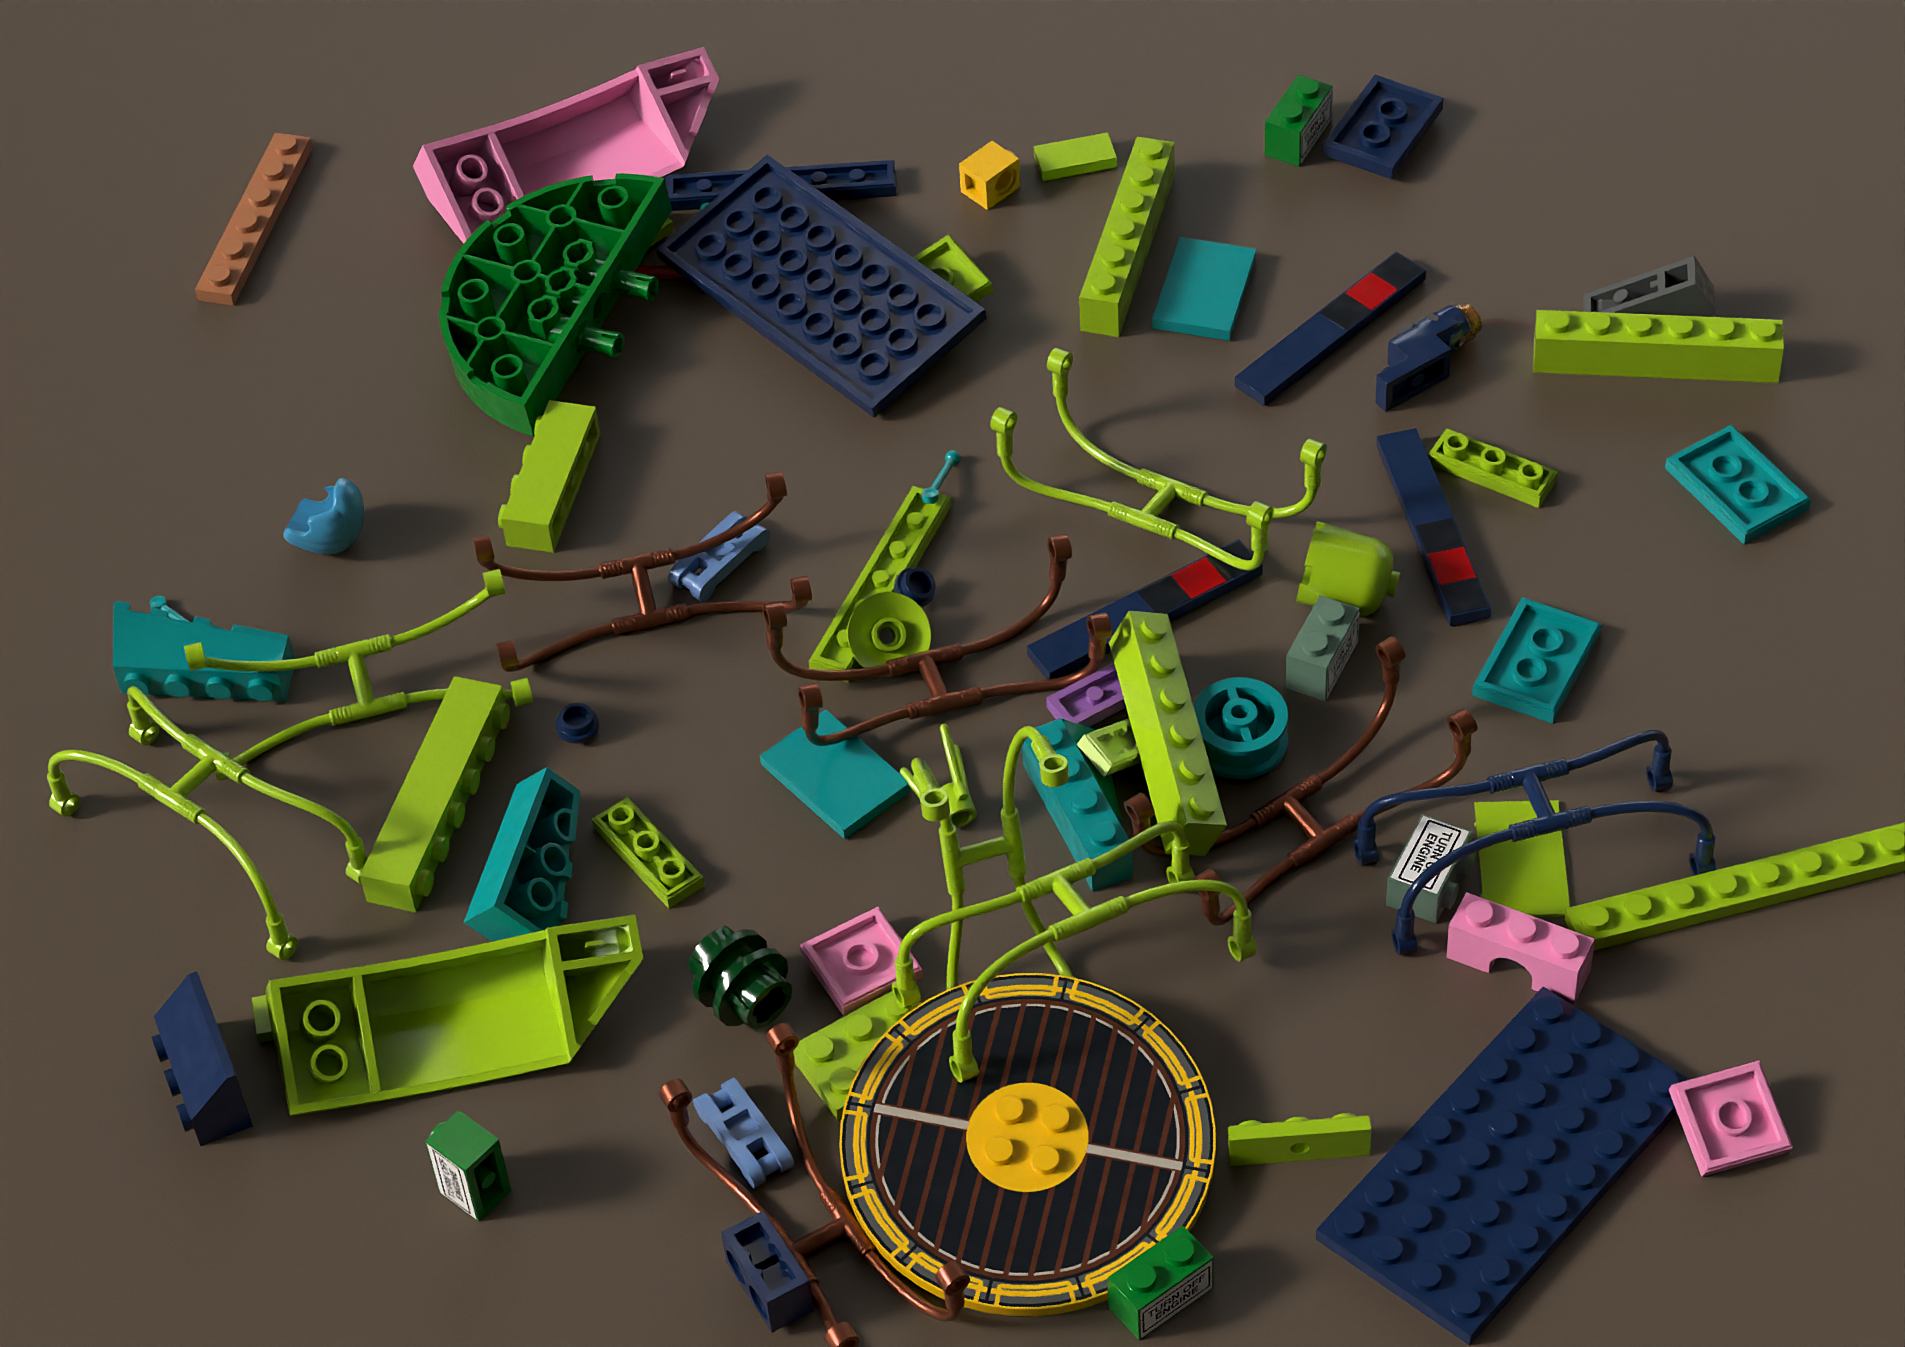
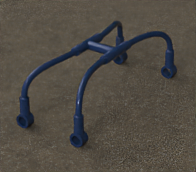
[1353,730,1716,955]

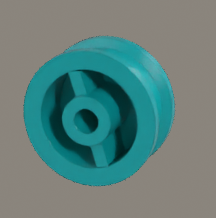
[1193,677,1288,779]

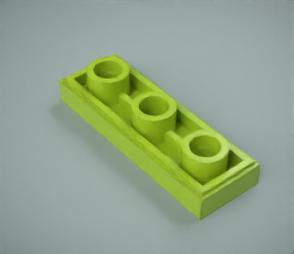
[1428,428,1558,508]
[592,797,705,909]
[1228,1113,1371,1166]

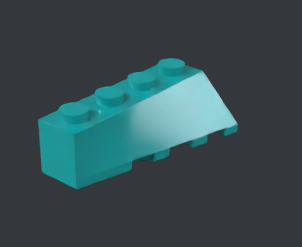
[113,600,295,701]
[1022,718,1133,892]
[463,767,580,942]

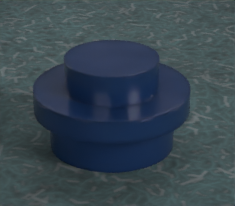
[894,567,936,608]
[556,703,599,744]

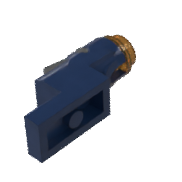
[1375,303,1482,412]

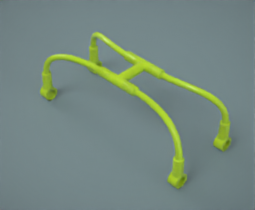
[990,348,1327,571]
[184,569,533,781]
[47,686,368,961]
[911,726,1078,990]
[892,821,1257,1083]

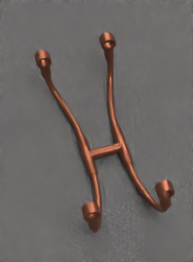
[473,471,812,672]
[763,534,1112,746]
[1124,636,1478,926]
[659,1023,970,1347]

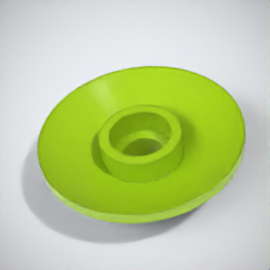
[847,592,931,677]

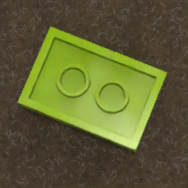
[793,991,921,1120]

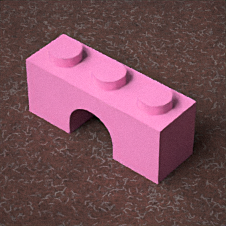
[1447,892,1595,1005]

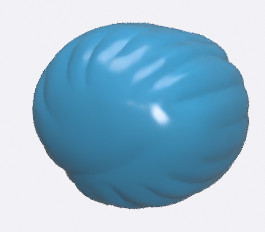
[283,478,365,555]

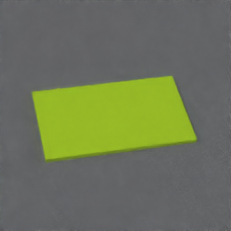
[1474,800,1570,918]

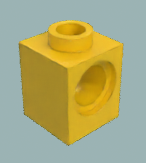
[959,141,1020,210]

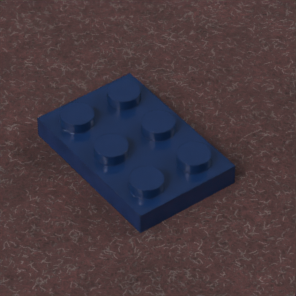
[1323,74,1444,179]

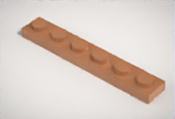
[195,133,313,306]

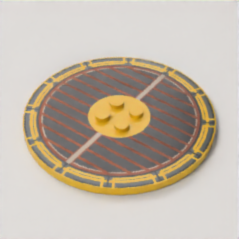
[839,973,1216,1317]

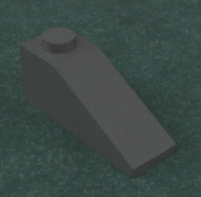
[1583,255,1715,317]

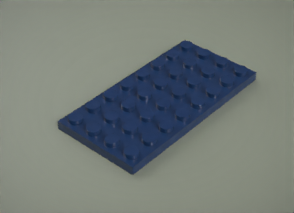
[656,154,987,418]
[1316,987,1690,1346]

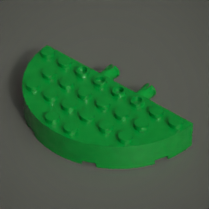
[439,173,672,437]

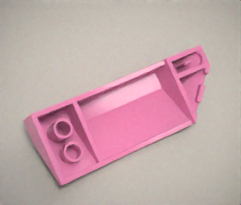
[413,47,719,244]

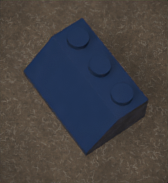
[151,971,253,1146]

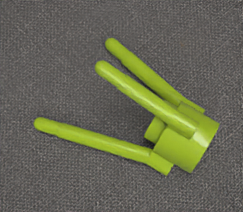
[900,724,977,828]

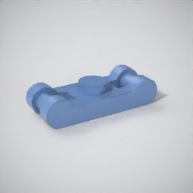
[668,511,770,602]
[693,1077,794,1189]

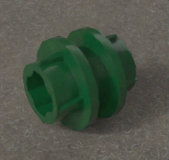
[689,925,792,1031]

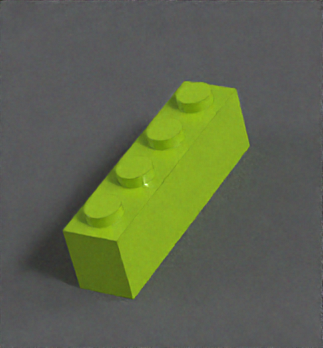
[498,400,600,553]

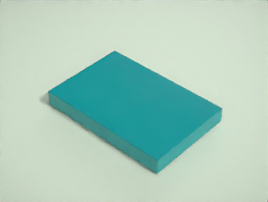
[1152,237,1256,341]
[1665,424,1811,545]
[1472,597,1602,724]
[760,709,911,840]

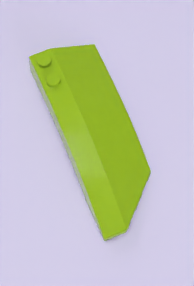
[265,915,643,1116]

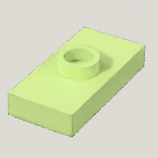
[1076,718,1141,777]

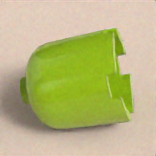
[1296,521,1400,616]

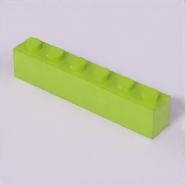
[1079,137,1175,337]
[1533,310,1784,383]
[1109,611,1227,856]
[360,676,510,912]

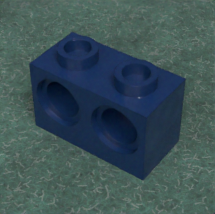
[721,1211,814,1333]

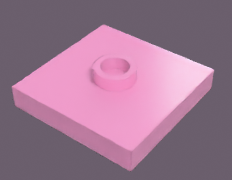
[800,907,923,1016]
[1668,1060,1793,1177]

